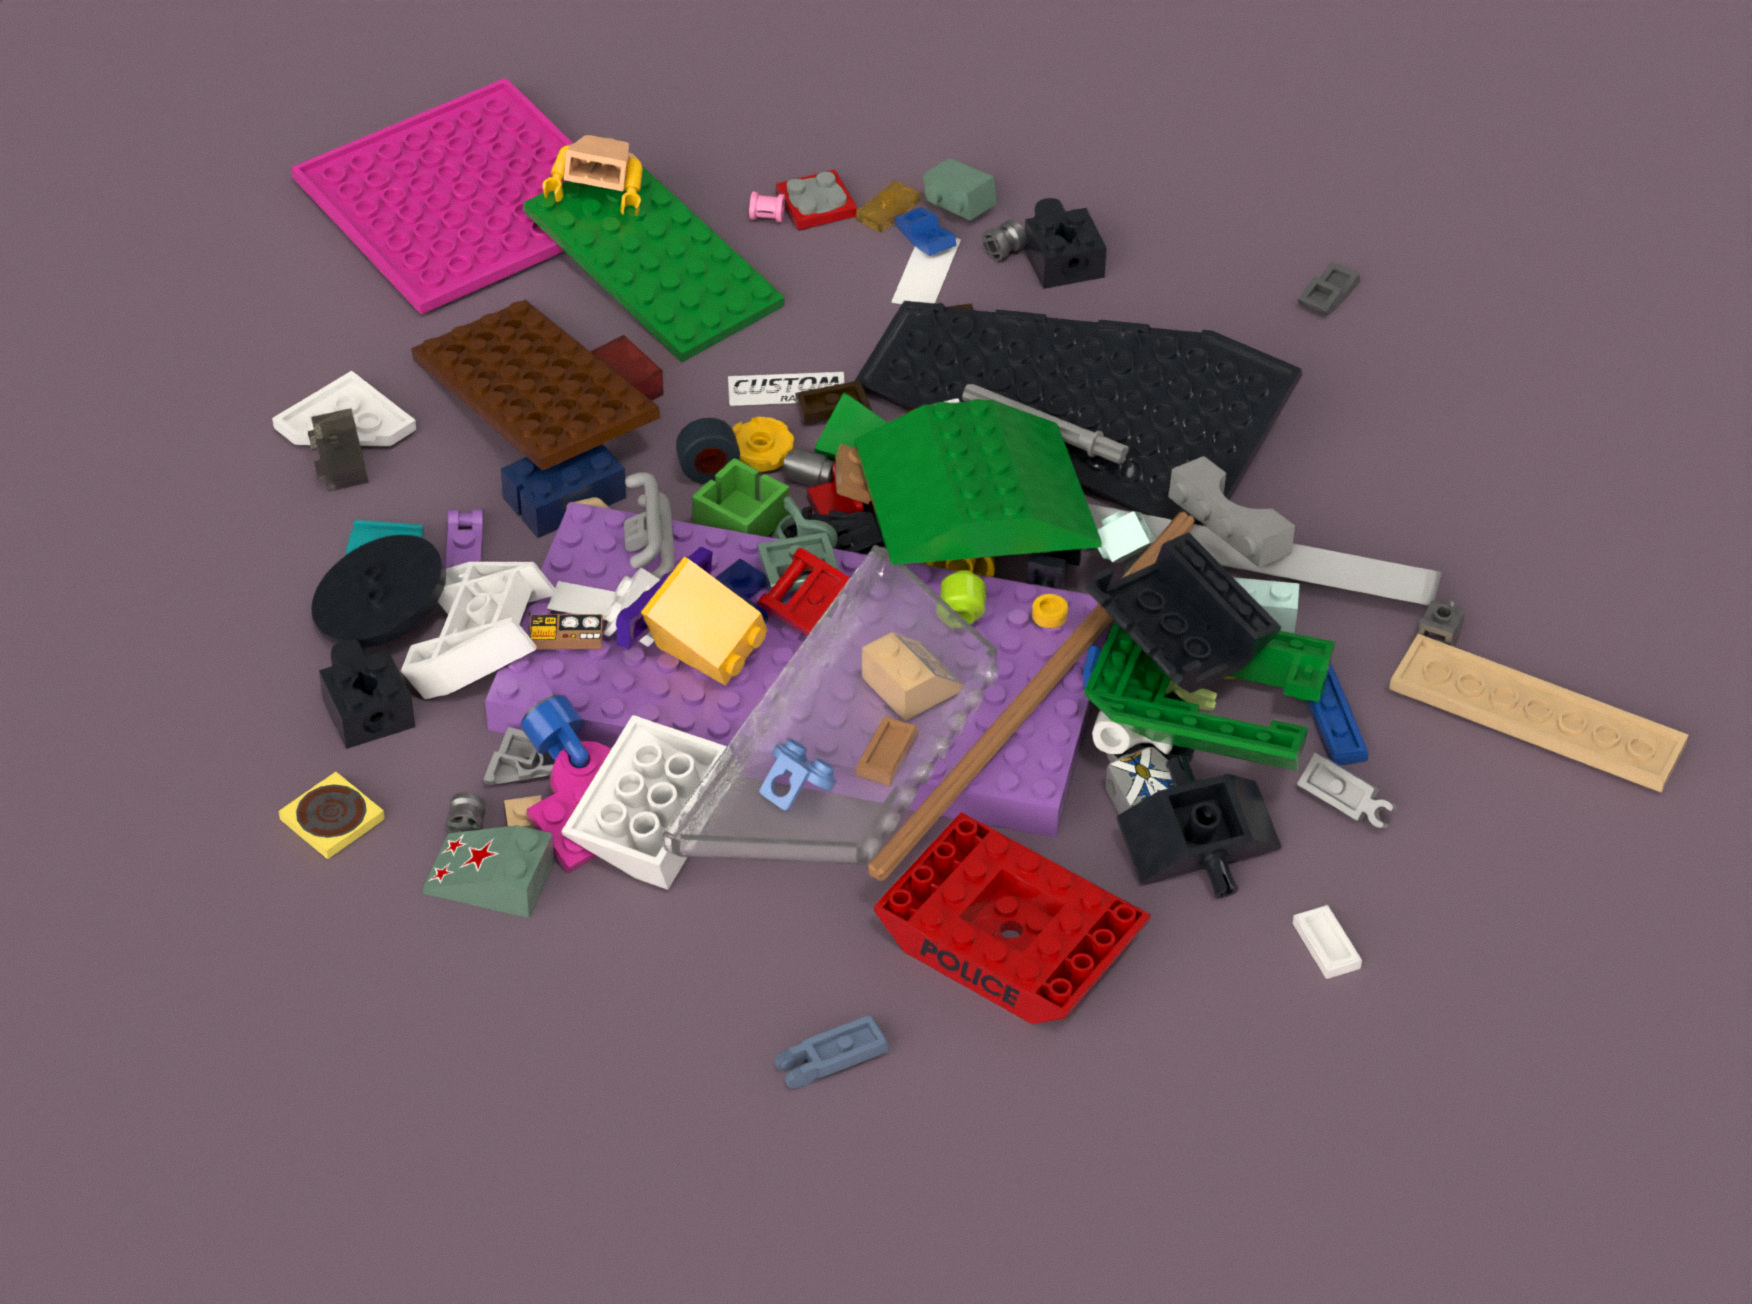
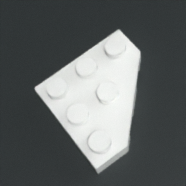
[272,371,417,446]

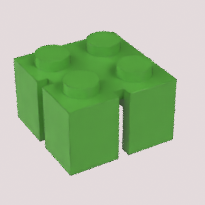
[692,458,790,537]

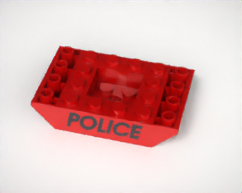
[874,812,1151,1024]

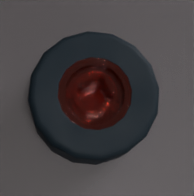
[676,417,740,484]

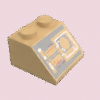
[862,632,964,721]

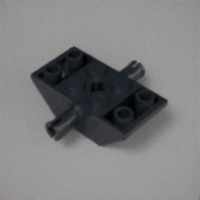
[1116,755,1282,898]

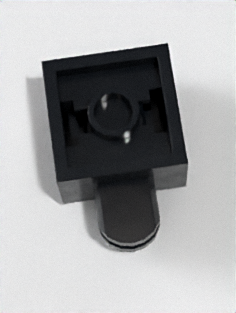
[1024,198,1107,289]
[319,639,415,749]

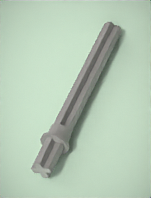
[962,384,1129,464]

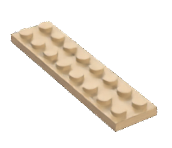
[1389,634,1689,793]

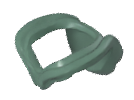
[774,496,838,549]

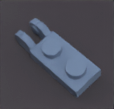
[774,1015,889,1089]

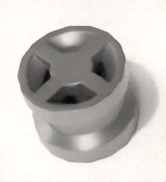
[445,792,486,833]

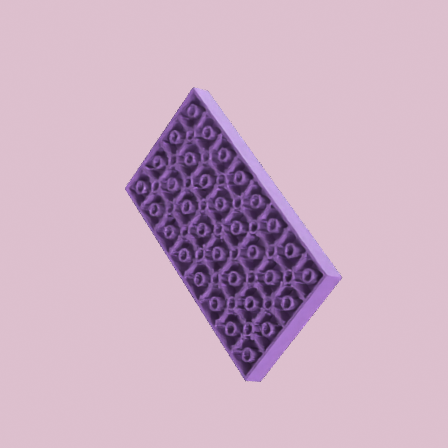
[485,502,1115,838]

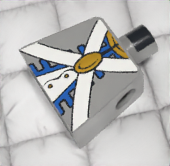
[1105,747,1174,814]

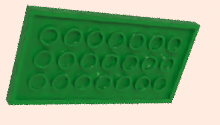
[524,166,785,363]

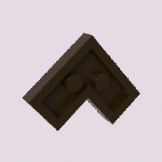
[795,380,873,425]

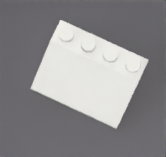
[561,715,737,890]

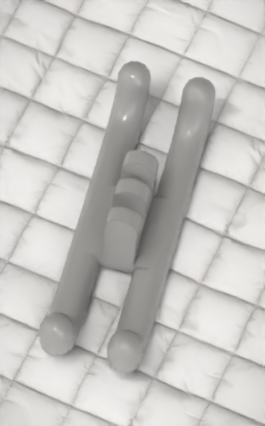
[624,472,675,579]

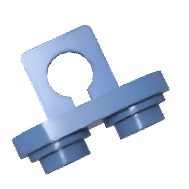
[759,738,837,811]

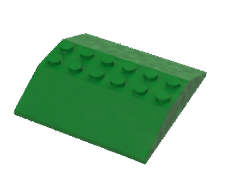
[855,399,1102,565]

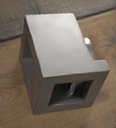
[1417,600,1465,647]

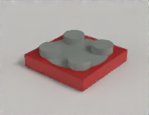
[776,169,857,230]

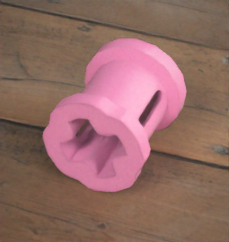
[749,191,785,223]

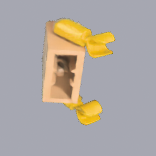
[542,135,643,216]

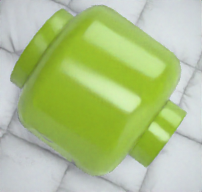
[939,570,987,626]

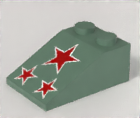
[422,825,555,918]

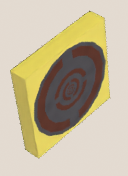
[279,772,385,859]

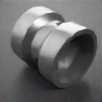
[982,219,1027,261]

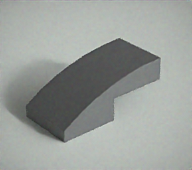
[1298,261,1360,315]

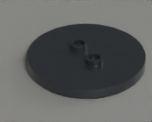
[311,535,447,648]

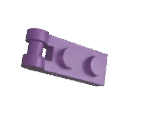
[445,509,484,568]

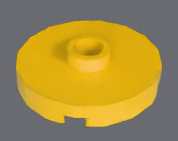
[732,417,794,472]

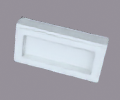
[1292,905,1362,979]

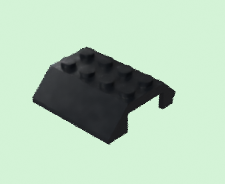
[1085,532,1281,693]

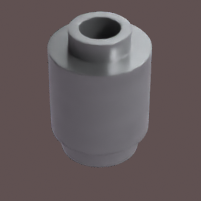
[783,447,835,487]

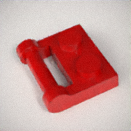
[757,548,851,638]

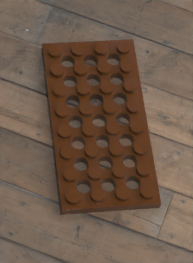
[411,300,661,470]

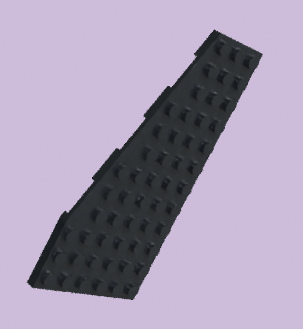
[855,300,1303,526]

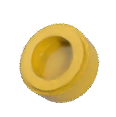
[1032,594,1068,628]

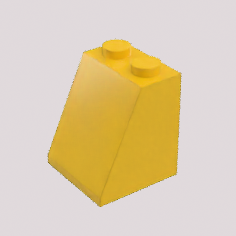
[641,557,768,686]

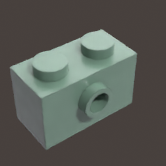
[923,158,997,221]

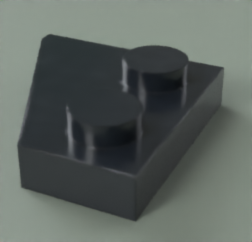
[802,510,885,555]

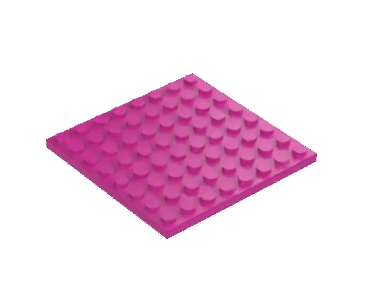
[291,78,574,315]

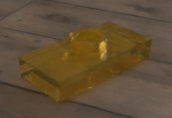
[856,180,920,233]

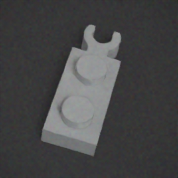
[1297,752,1398,829]

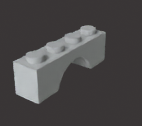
[1169,456,1295,568]

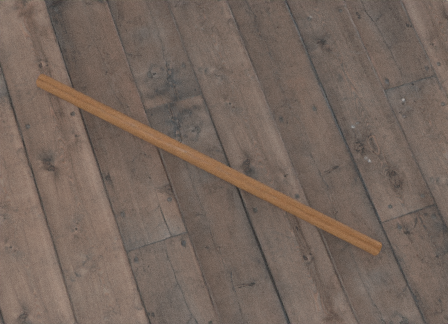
[868,512,1194,881]

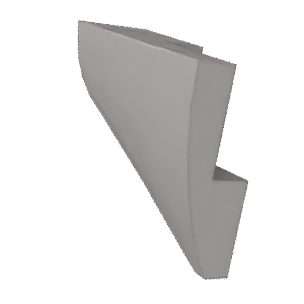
[483,727,555,785]

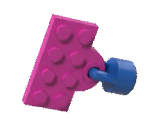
[521,694,611,873]

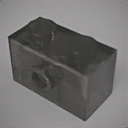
[308,408,369,491]

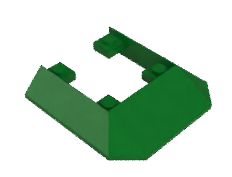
[1084,621,1335,771]

